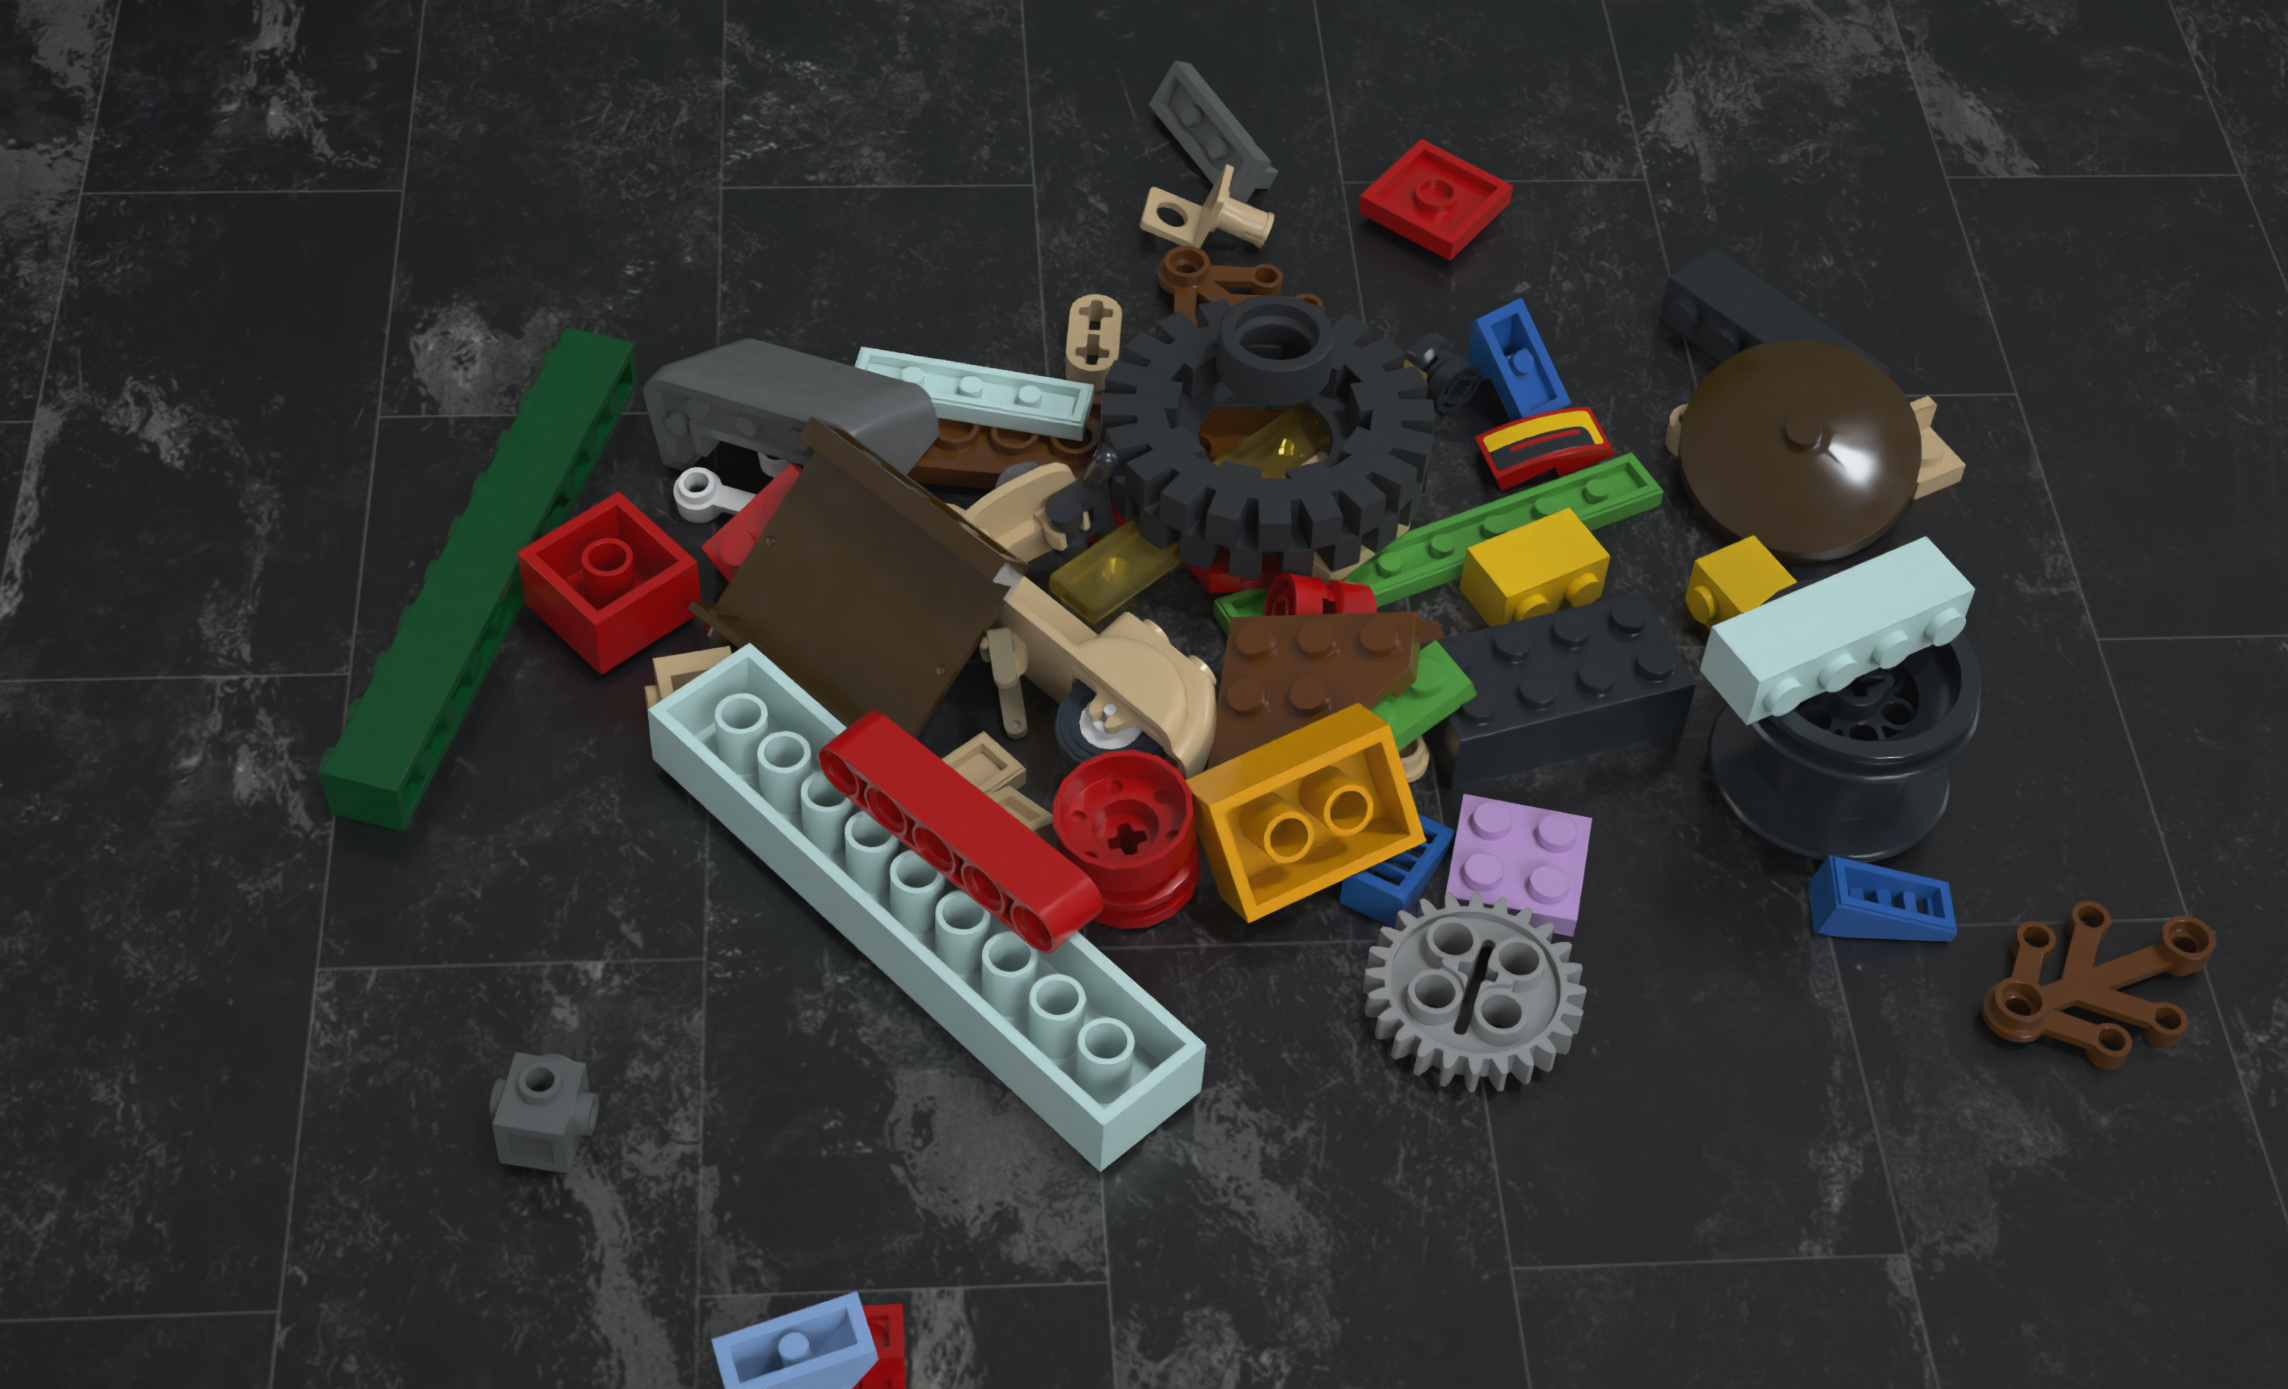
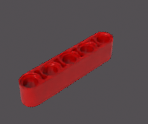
[817,710,1104,954]

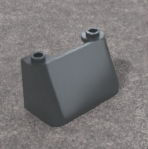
[643,338,940,475]

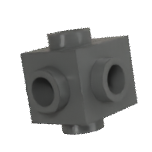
[489,1053,599,1174]

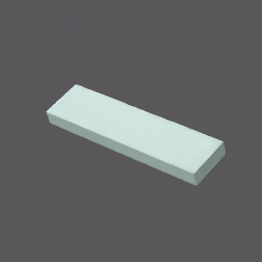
[855,347,1094,441]

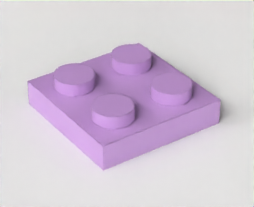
[1445,794,1592,937]

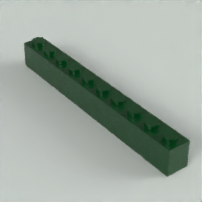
[318,327,638,832]

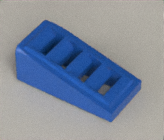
[1339,814,1457,928]
[1808,855,1958,942]

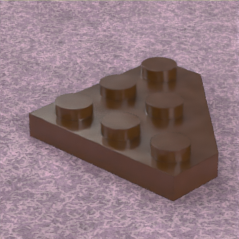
[1207,611,1423,770]

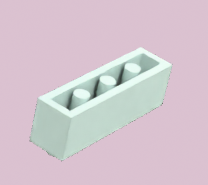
[1700,536,1975,725]

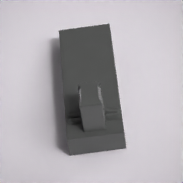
[1149,60,1278,204]

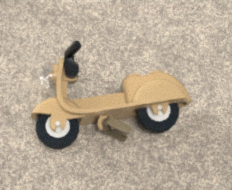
[945,447,1217,780]

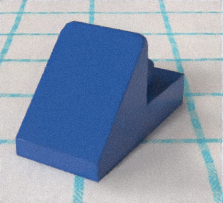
[1469,298,1572,422]

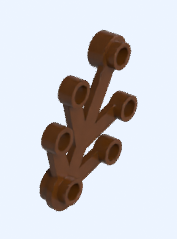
[1157,246,1324,326]
[1981,901,2216,1070]

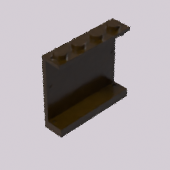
[688,416,1030,739]

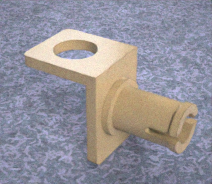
[1140,164,1274,249]

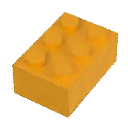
[1185,703,1426,923]

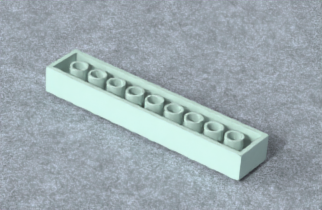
[648,643,1206,1172]

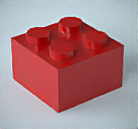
[517,491,701,675]

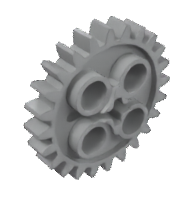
[1362,892,1586,1092]

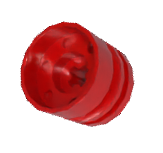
[1053,750,1201,929]

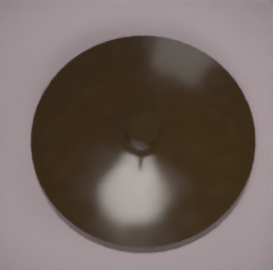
[1678,340,1922,563]

